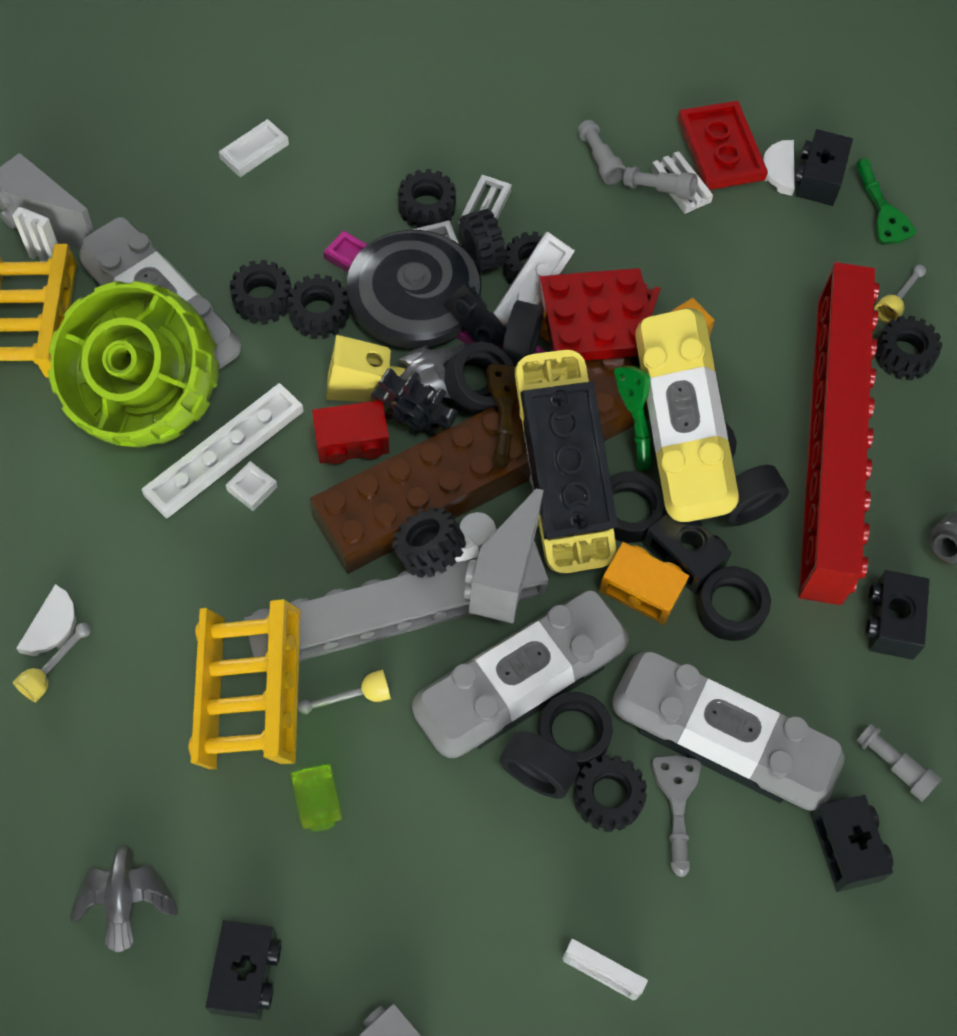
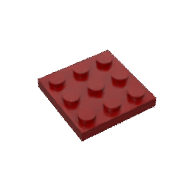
[539,268,652,361]

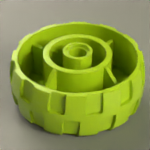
[48,281,220,447]

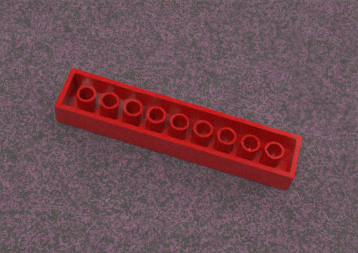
[798,262,880,605]

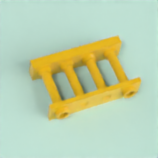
[0,244,77,378]
[188,599,301,770]

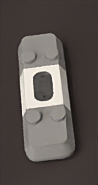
[79,217,242,369]
[412,591,629,758]
[612,651,845,810]

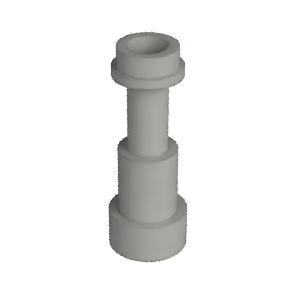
[578,120,626,185]
[623,166,698,200]
[856,724,942,802]

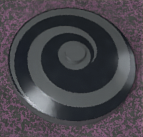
[347,230,481,348]

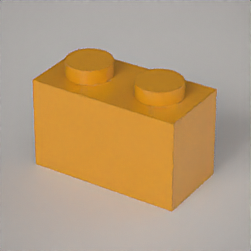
[599,542,689,625]

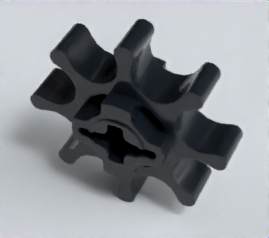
[371,368,458,436]

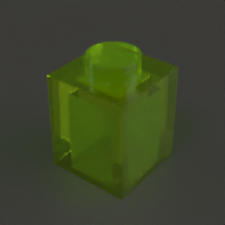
[291,763,342,831]

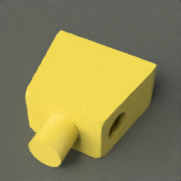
[326,335,407,402]

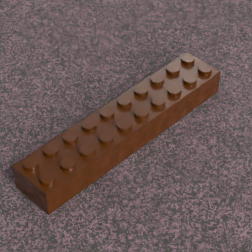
[310,357,649,574]

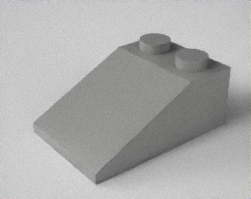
[0,153,94,250]
[464,488,544,623]

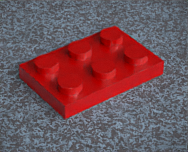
[677,101,768,190]

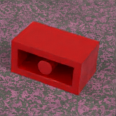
[312,400,390,464]

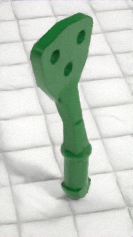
[856,158,916,244]
[614,366,653,472]

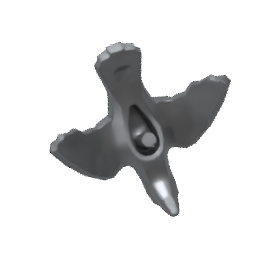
[399,345,470,399]
[70,846,178,952]

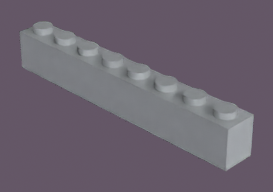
[244,541,549,673]

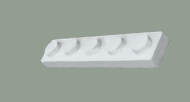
[141,383,304,519]

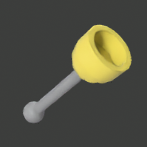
[874,264,926,324]
[13,623,91,702]
[298,669,391,715]

